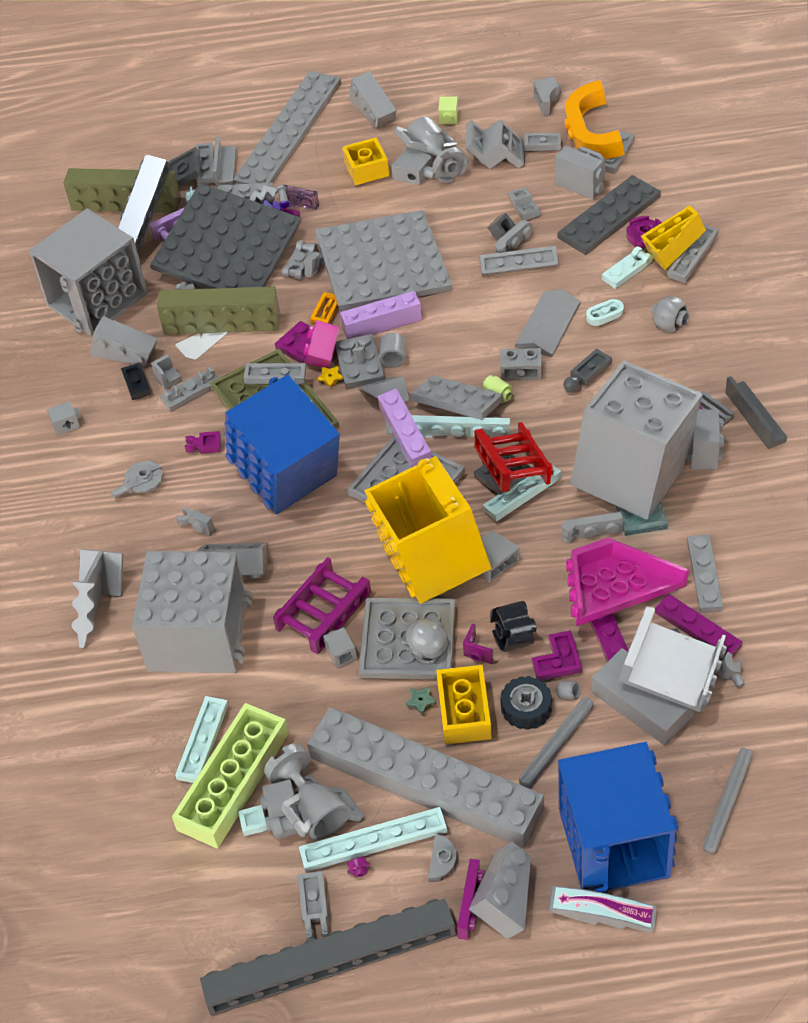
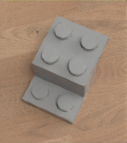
[466,120,524,169]

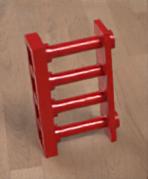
[474,422,553,492]

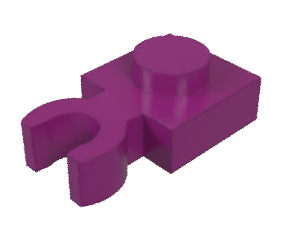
[185,431,221,454]

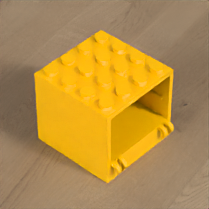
[364,456,491,604]

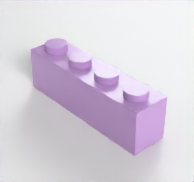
[340,291,422,339]
[377,388,432,468]

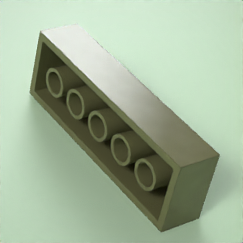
[63,168,181,213]
[157,286,280,335]

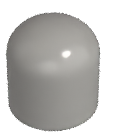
[556,681,580,700]

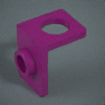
[463,624,494,664]

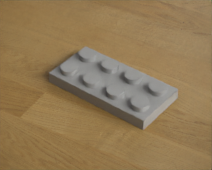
[411,375,503,420]

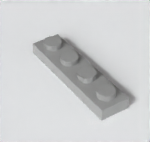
[667,224,719,283]
[479,246,558,276]
[687,535,723,613]

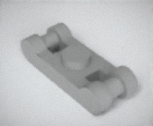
[282,240,317,280]

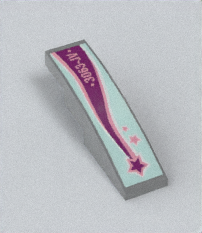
[548,886,656,933]

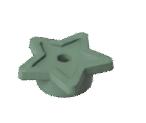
[406,687,436,713]

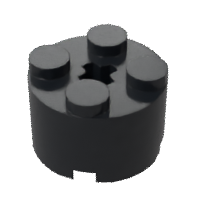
[490,601,537,652]

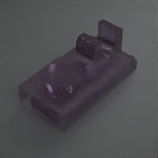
[283,185,319,210]

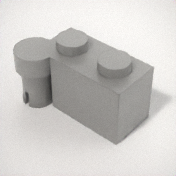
[260,779,300,839]

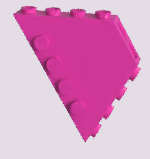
[566,538,689,626]

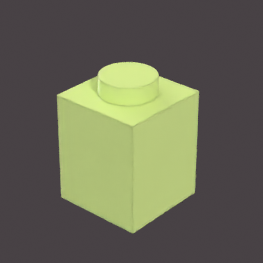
[438,96,458,124]

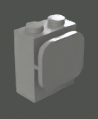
[555,146,605,200]

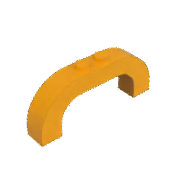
[564,80,625,159]

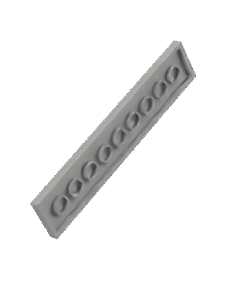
[233,71,341,185]

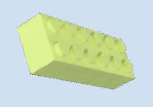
[172,703,289,849]

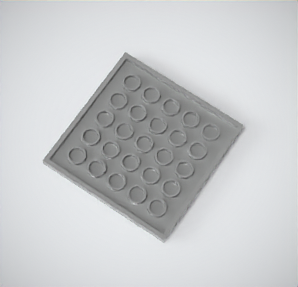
[314,210,452,311]

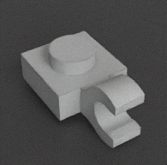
[303,251,324,278]
[176,507,215,536]

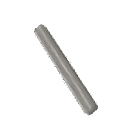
[519,697,593,788]
[703,747,752,853]

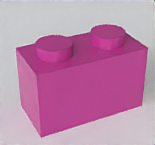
[303,320,339,368]

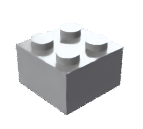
[691,409,724,470]

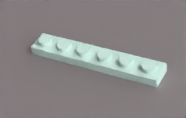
[385,415,511,438]
[299,807,447,873]

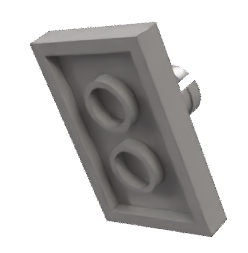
[335,334,385,389]

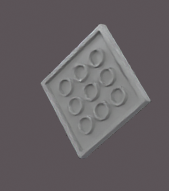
[347,436,465,503]
[359,598,455,679]

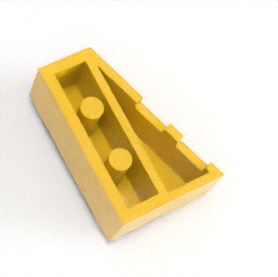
[641,205,706,270]

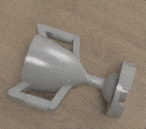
[394,116,468,183]
[264,743,364,840]

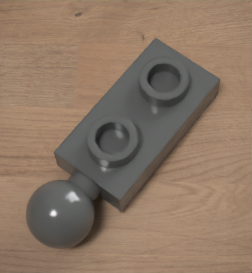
[563,348,612,393]

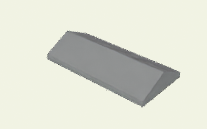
[515,289,580,357]

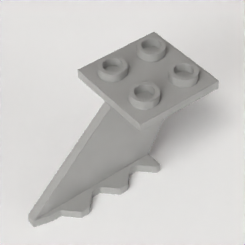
[72,549,123,648]

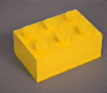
[436,665,492,745]

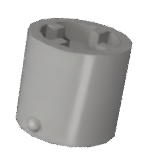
[378,333,407,368]

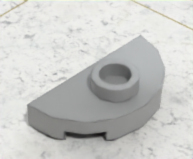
[428,834,457,882]

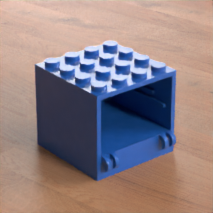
[224,374,340,515]
[558,741,678,894]

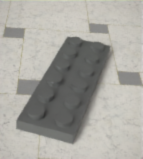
[557,175,661,255]

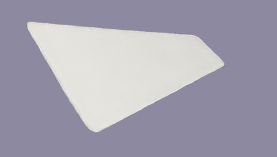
[175,332,228,360]

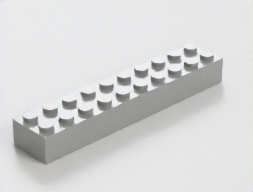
[307,707,544,849]

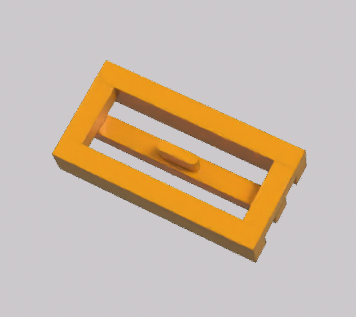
[310,292,338,325]

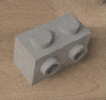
[500,348,541,381]

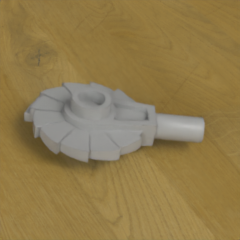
[111,460,163,499]

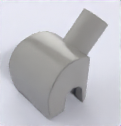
[718,652,745,688]

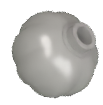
[651,296,689,333]
[406,617,448,660]

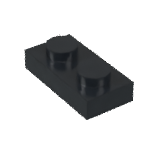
[121,362,151,400]

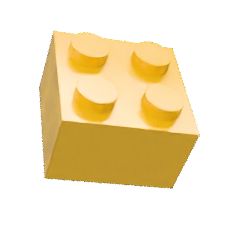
[342,137,389,186]

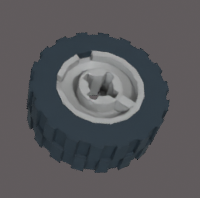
[500,676,552,730]

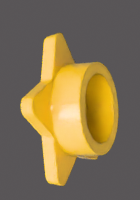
[317,366,343,386]

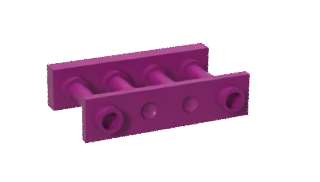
[273,557,371,654]

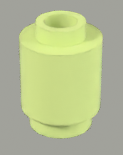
[482,375,513,403]

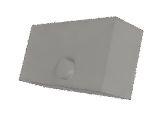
[592,648,695,746]

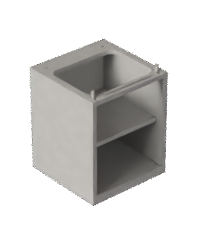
[570,360,703,520]

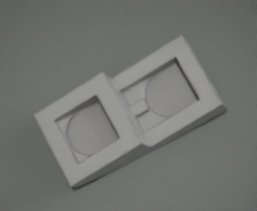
[508,187,541,220]

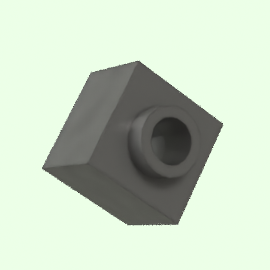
[487,213,515,241]

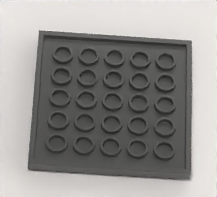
[150,183,301,289]

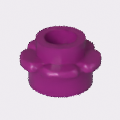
[347,857,371,878]

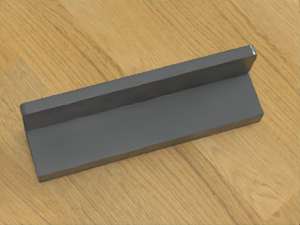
[725,376,787,449]

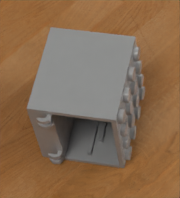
[29,208,148,336]
[132,551,253,673]

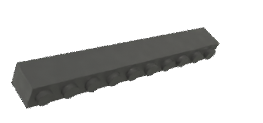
[200,898,456,1016]

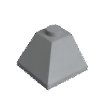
[359,376,410,403]

